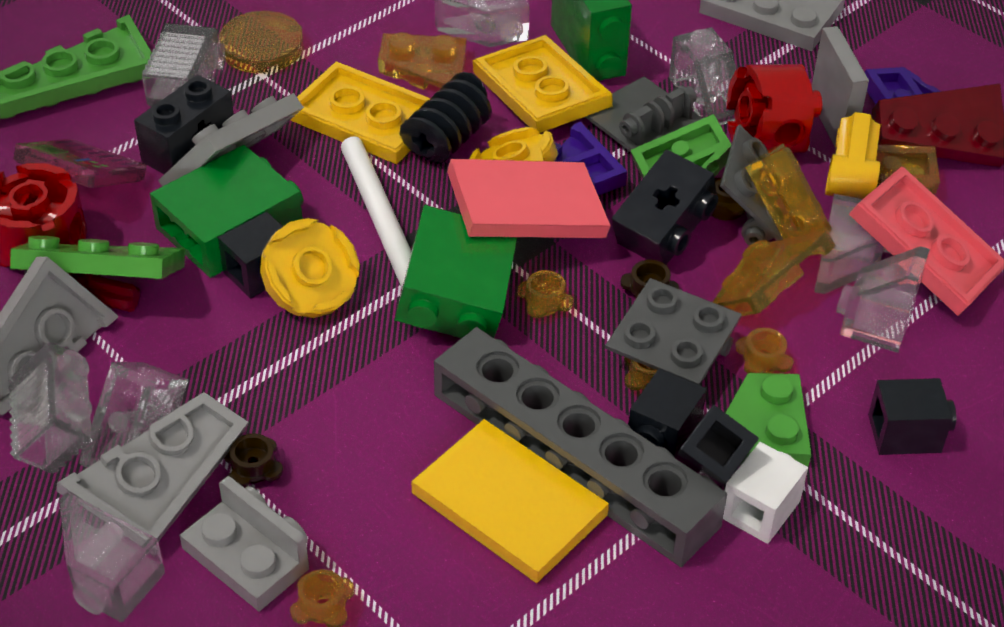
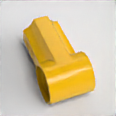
[825,112,880,201]

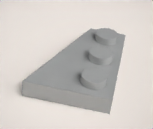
[158,93,304,186]

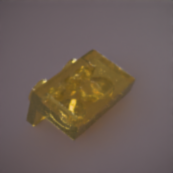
[745,143,832,252]

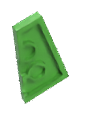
[10,236,185,279]

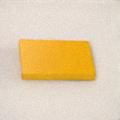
[472,35,613,133]
[290,61,430,164]
[411,419,609,583]

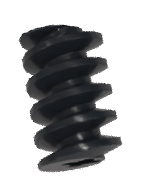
[399,72,492,164]

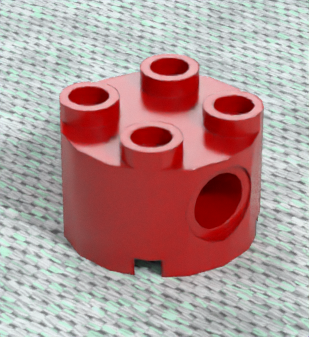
[726,64,822,154]
[0,163,88,270]

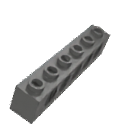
[434,327,727,567]

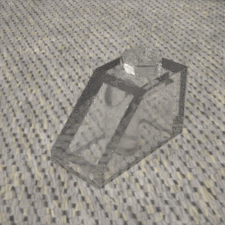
[435,0,530,47]
[669,27,737,125]
[814,194,890,294]
[836,246,930,353]
[79,362,188,468]
[59,492,165,623]

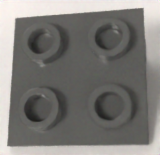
[585,76,703,152]
[720,125,801,247]
[605,278,742,385]

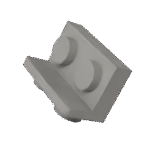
[179,476,309,612]

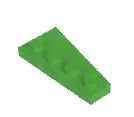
[0,14,159,119]

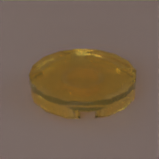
[219,11,304,73]

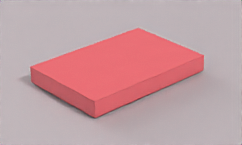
[447,159,611,238]
[849,166,1004,316]

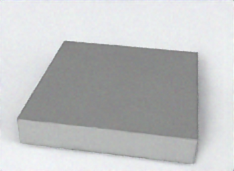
[812,26,869,148]

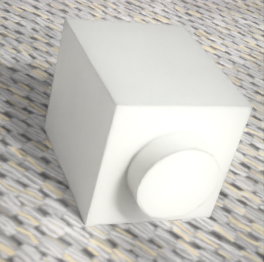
[723,442,808,544]

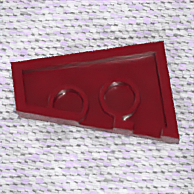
[872,83,1004,167]

